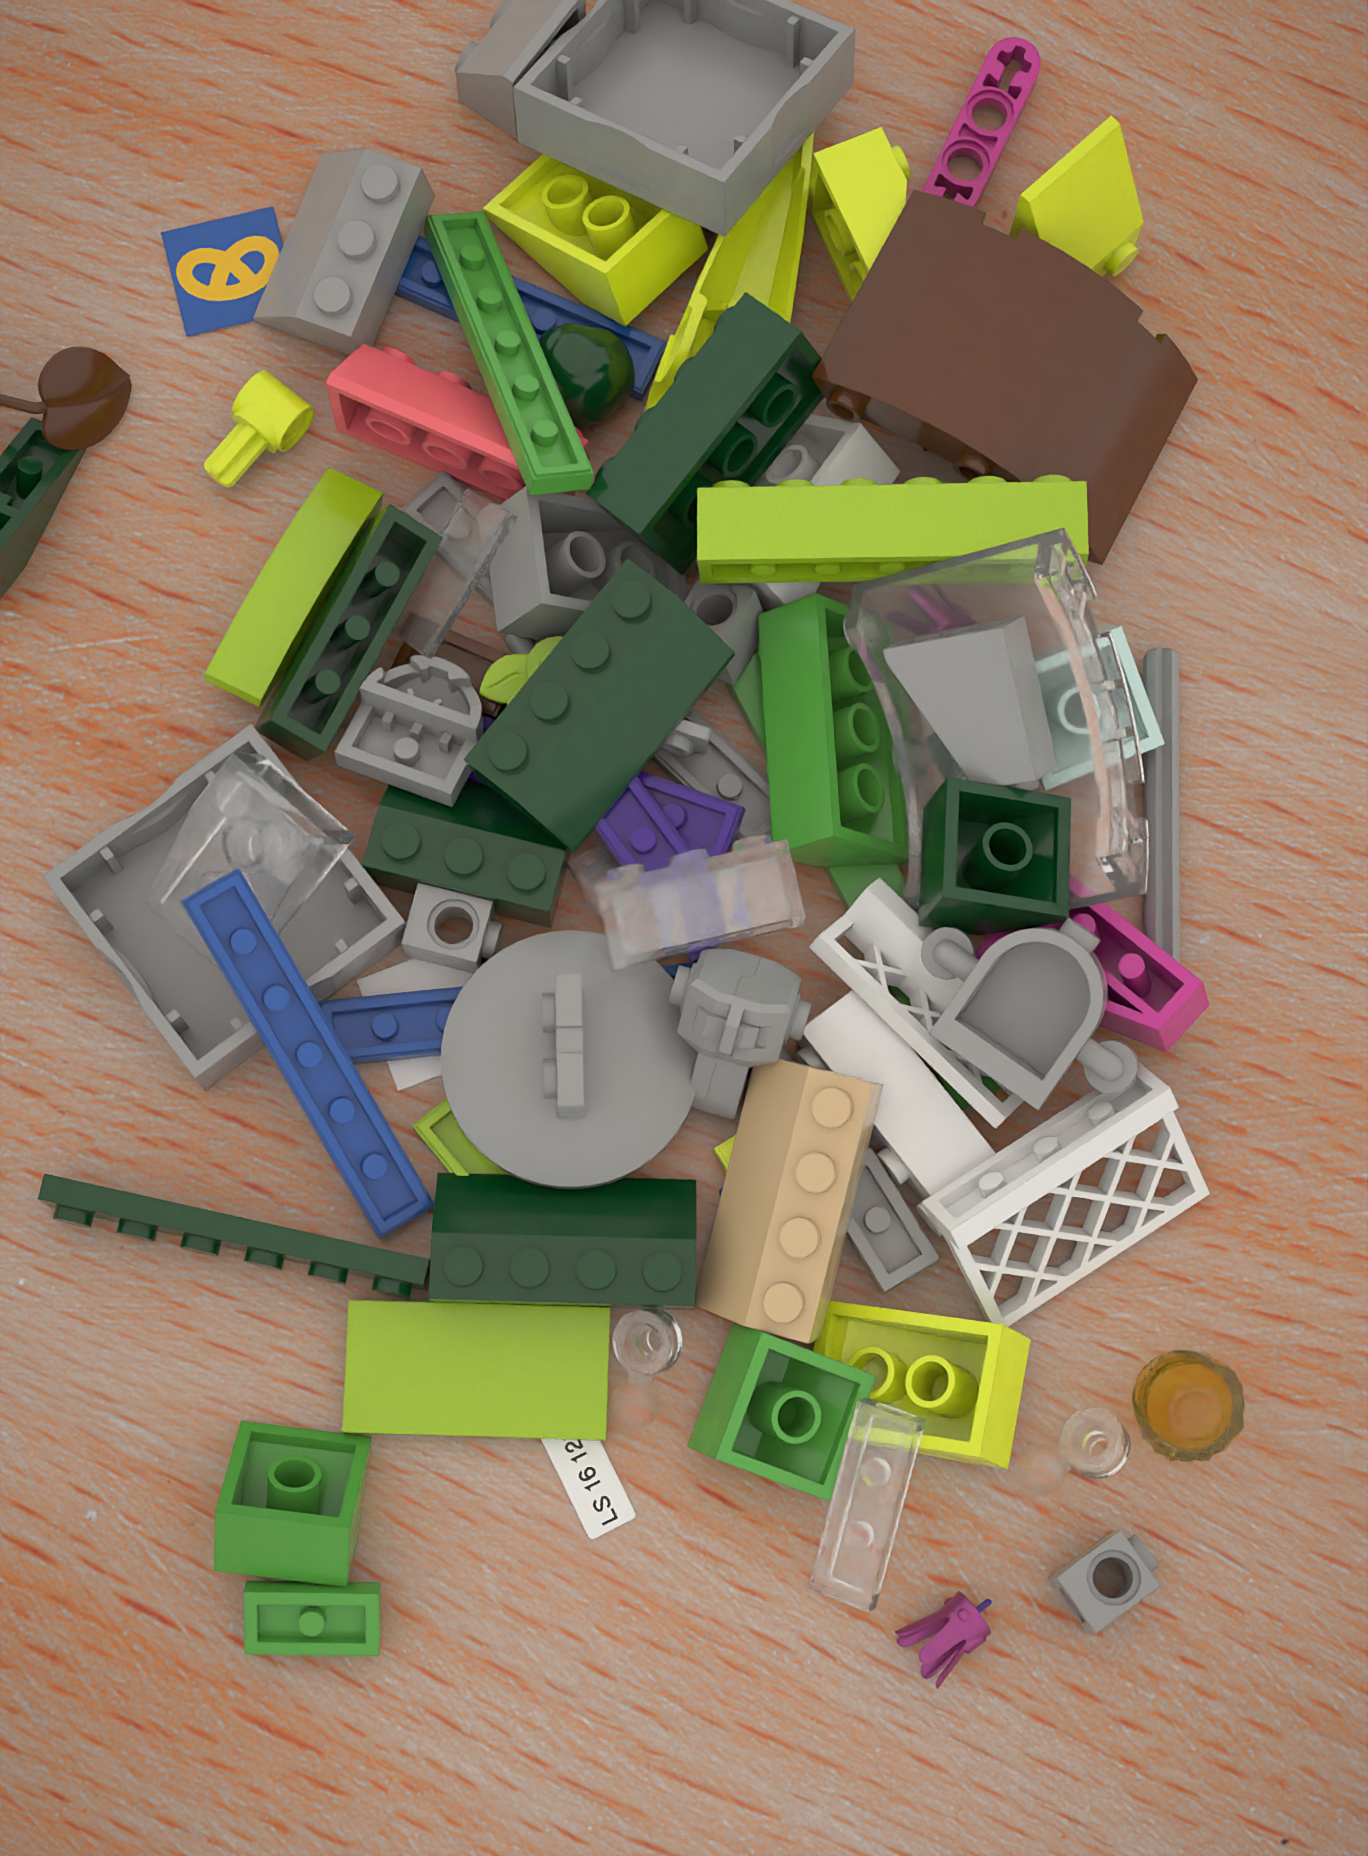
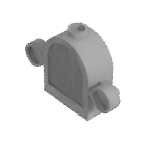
[921,917,1139,1110]

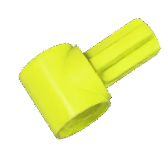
[204,370,315,488]

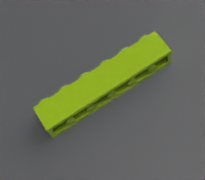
[697,475,1089,584]

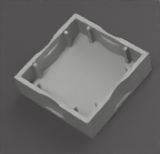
[513,0,855,237]
[42,724,406,1091]

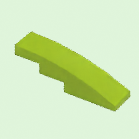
[204,467,383,707]

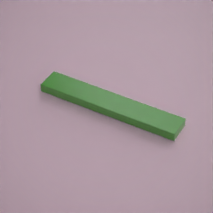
[424,211,594,495]

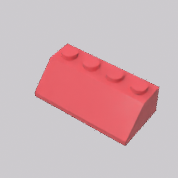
[326,343,590,502]

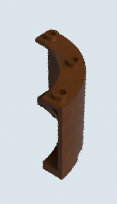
[811,190,1198,565]

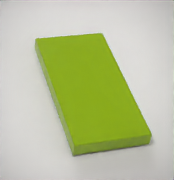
[342,1300,610,1441]

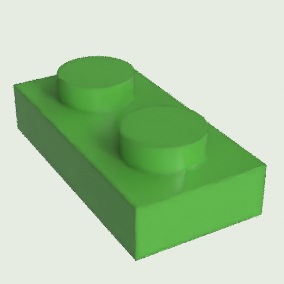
[244,1581,381,1656]

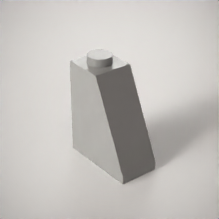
[883,616,1057,791]

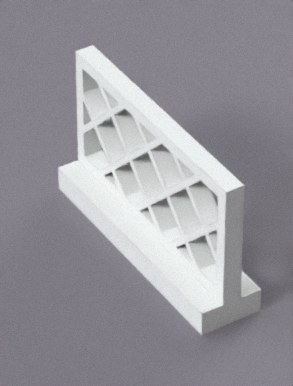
[922,1062,1210,1327]

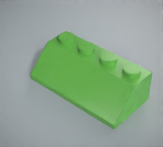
[758,593,913,867]

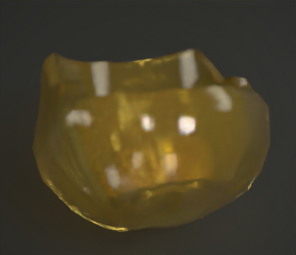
[1132,1350,1246,1463]

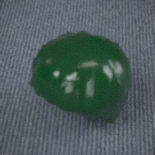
[538,323,635,431]

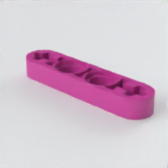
[921,37,1041,208]

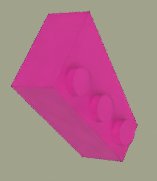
[976,875,1209,1052]

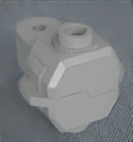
[669,949,811,1120]

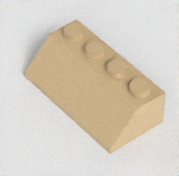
[695,1058,884,1344]

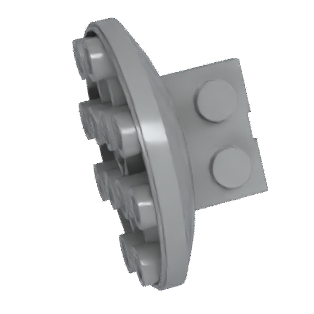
[441,930,698,1189]

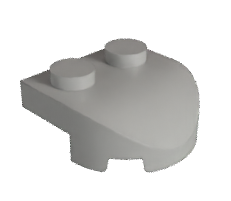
[334,655,484,807]

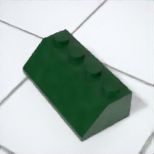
[586,292,824,576]
[463,558,735,854]
[429,1173,697,1310]

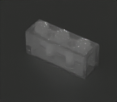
[595,834,806,969]

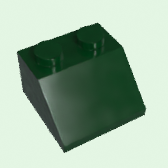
[918,777,1071,935]

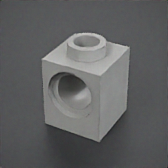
[684,577,764,685]
[401,883,503,973]
[1048,1530,1161,1634]

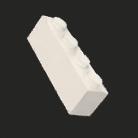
[796,990,996,1237]

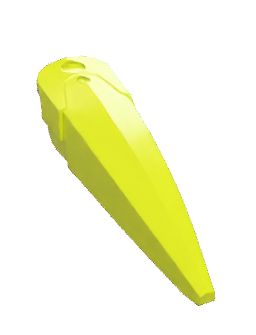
[644,132,814,412]

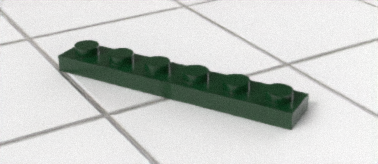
[38,1173,430,1299]

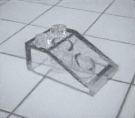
[145,752,356,971]

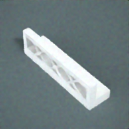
[809,877,1024,1129]

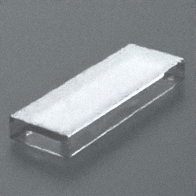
[808,1397,926,1613]

